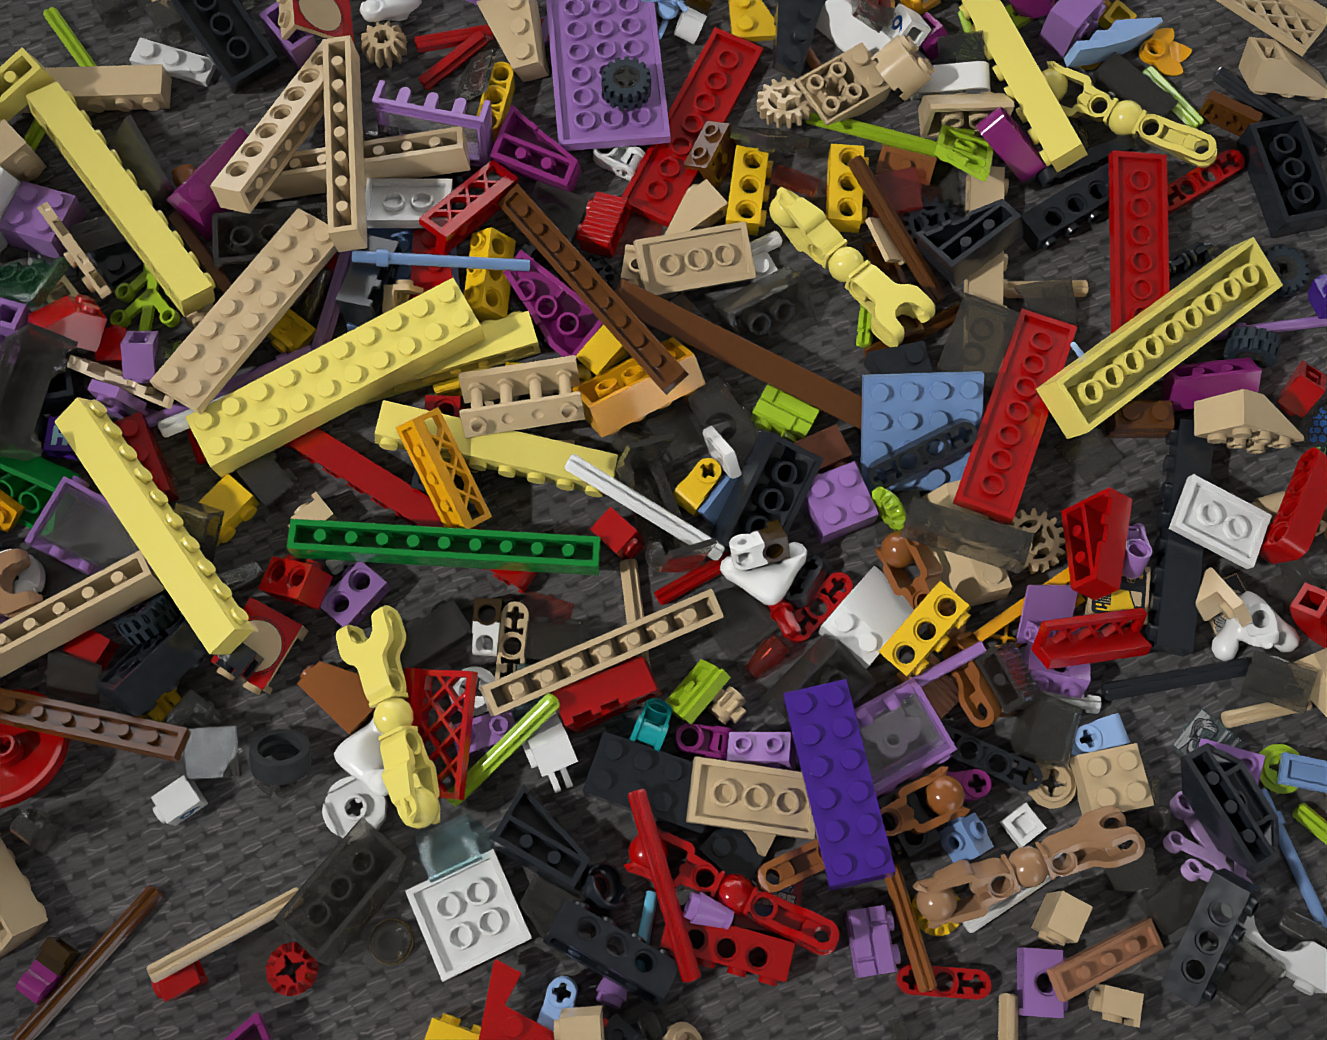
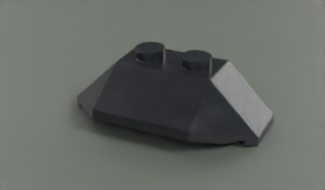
[1180,743,1280,874]

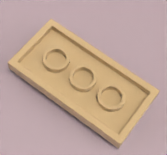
[633,221,756,296]
[686,757,815,840]

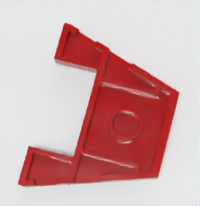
[479,959,609,1040]

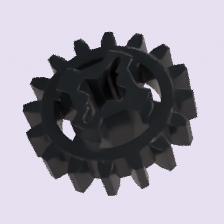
[901,196,962,250]

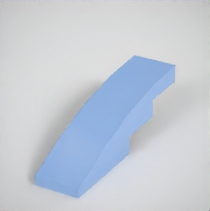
[1064,17,1163,68]

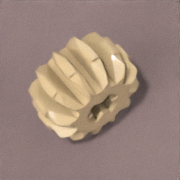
[361,20,407,69]

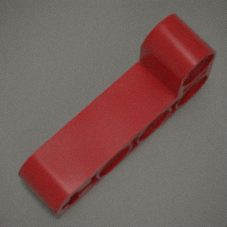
[1258,447,1327,564]

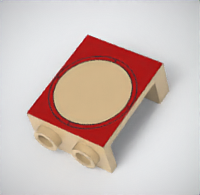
[276,0,354,43]
[211,597,308,695]

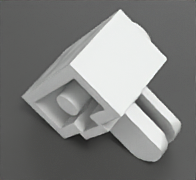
[522,712,578,793]

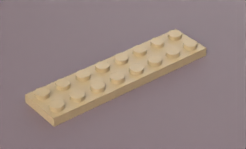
[150,208,338,415]

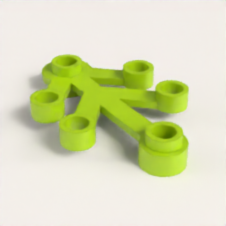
[110,264,180,331]

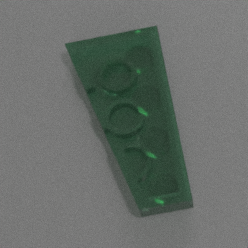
[0,257,71,308]

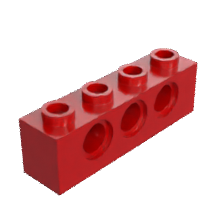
[659,911,795,987]

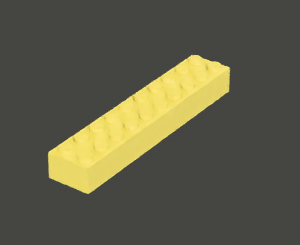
[1036,237,1283,439]
[185,278,485,478]

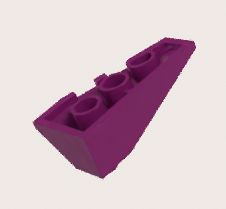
[166,127,249,242]
[503,250,603,362]

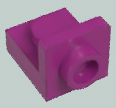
[920,12,952,61]

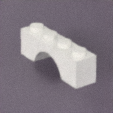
[1208,903,1327,995]

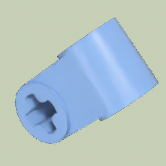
[1065,713,1130,756]
[537,976,578,1032]

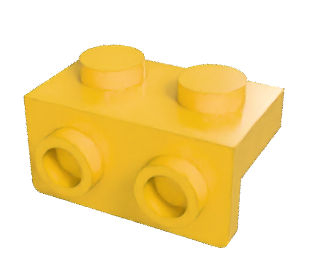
[267,308,316,353]

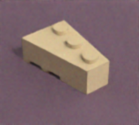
[476,0,549,82]

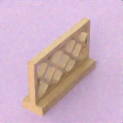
[1216,0,1327,56]

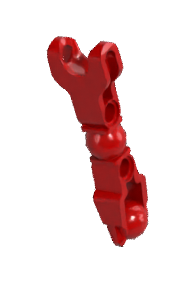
[624,827,839,956]

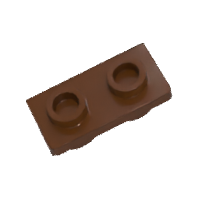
[1198,90,1263,137]
[684,121,741,189]

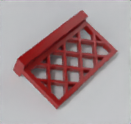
[404,668,478,800]

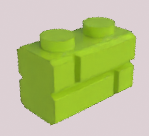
[751,384,820,443]

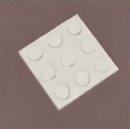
[405,849,533,982]

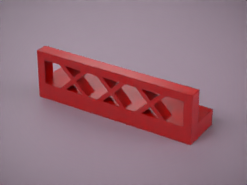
[419,159,519,255]
[1031,608,1152,670]

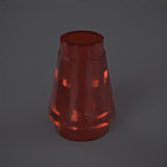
[744,634,790,679]

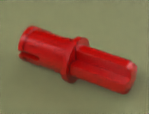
[768,597,801,639]

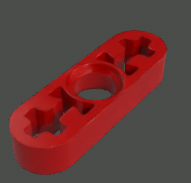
[786,572,853,644]
[896,964,991,1000]

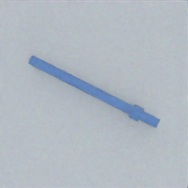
[352,249,530,271]
[1261,788,1327,947]

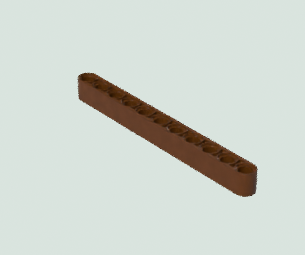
[615,278,862,429]

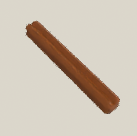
[885,864,937,992]

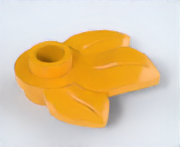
[1138,28,1192,76]

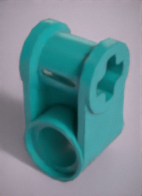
[630,698,672,752]

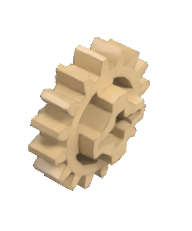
[757,77,815,128]
[999,508,1065,574]

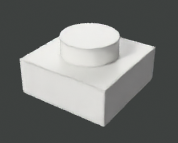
[750,250,780,288]
[999,803,1046,847]

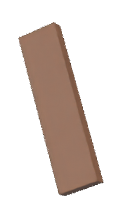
[1046,918,1164,1002]

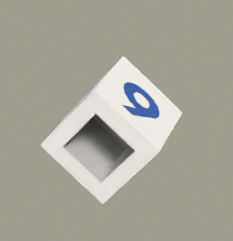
[883,3,932,47]
[151,775,208,826]

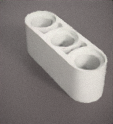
[910,61,991,101]

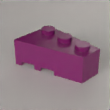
[490,104,582,195]

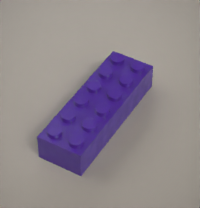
[783,679,896,891]

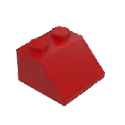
[27,294,107,352]

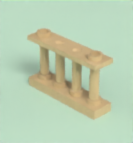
[459,355,585,438]

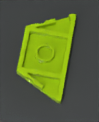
[934,125,994,182]

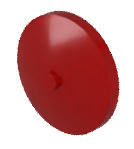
[0,689,70,809]

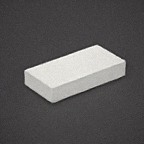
[702,426,742,479]

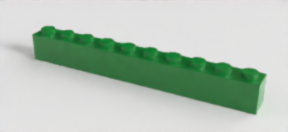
[287,519,601,576]

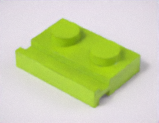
[665,659,731,724]

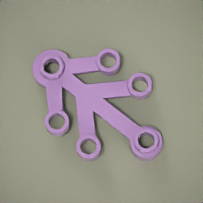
[1163,791,1253,884]

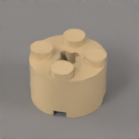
[871,34,936,101]

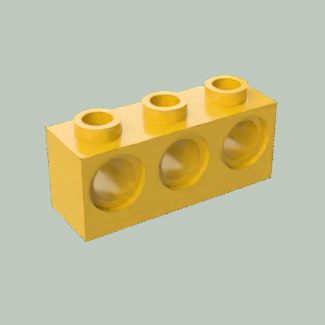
[826,144,869,233]
[725,145,773,236]
[463,227,516,322]
[878,581,971,678]

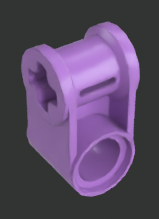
[1122,523,1153,579]

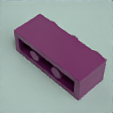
[1161,357,1262,412]

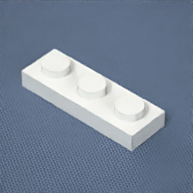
[129,38,216,87]

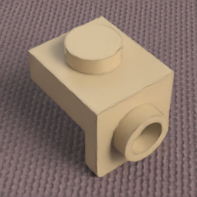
[382,279,424,314]

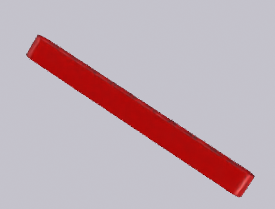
[284,428,538,594]

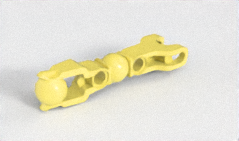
[1042,61,1217,168]
[769,187,935,347]
[336,605,440,829]

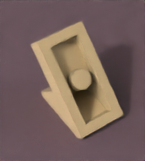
[1196,567,1253,628]

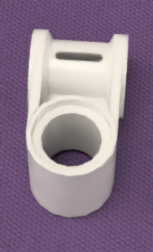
[593,146,646,181]

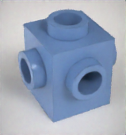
[938,813,994,863]

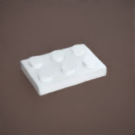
[365,178,453,228]
[1169,474,1272,569]

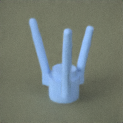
[641,0,688,39]

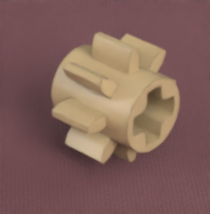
[708,686,746,724]

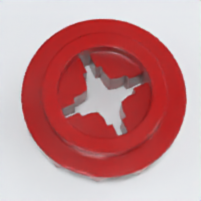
[265,942,319,996]

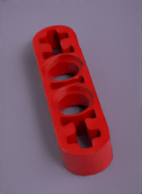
[1167,149,1245,215]

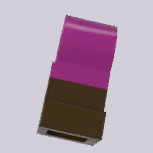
[16,937,81,1005]

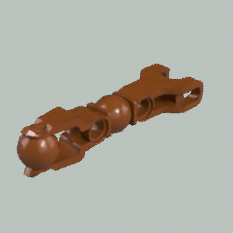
[875,525,1022,727]
[755,767,970,893]

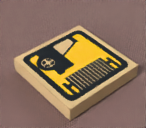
[1085,566,1151,627]

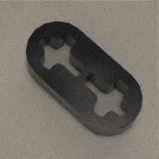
[784,555,827,609]

